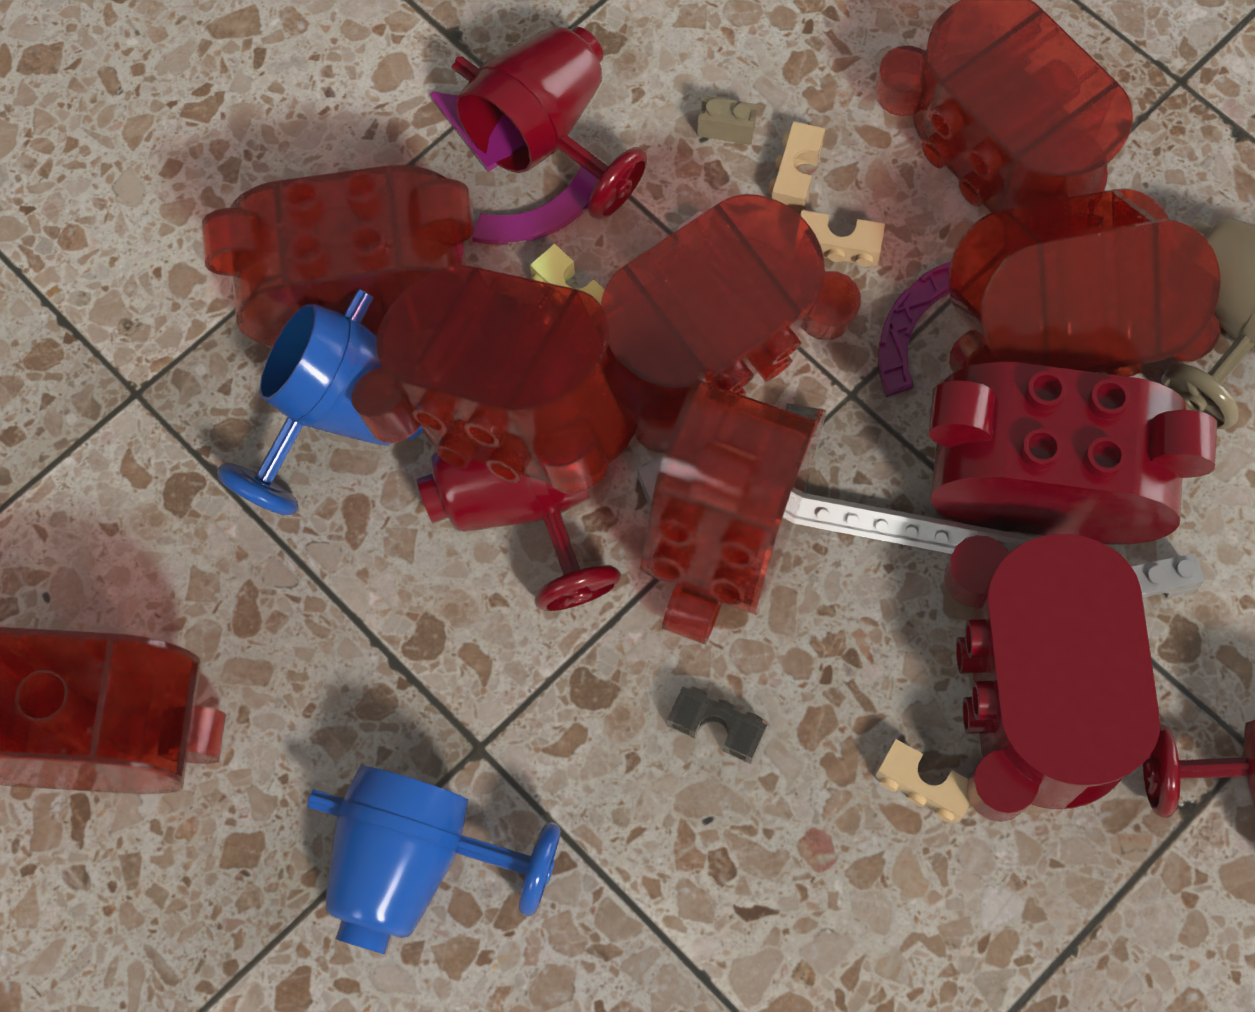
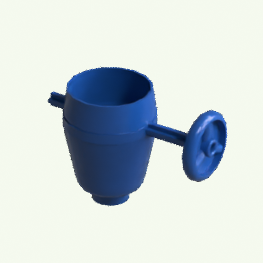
[217,289,433,516]
[307,765,561,954]

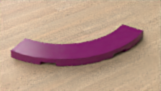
[472,166,598,245]
[878,261,961,397]

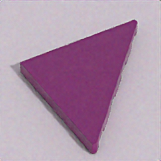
[430,92,527,172]

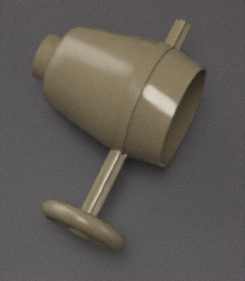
[1161,218,1255,429]

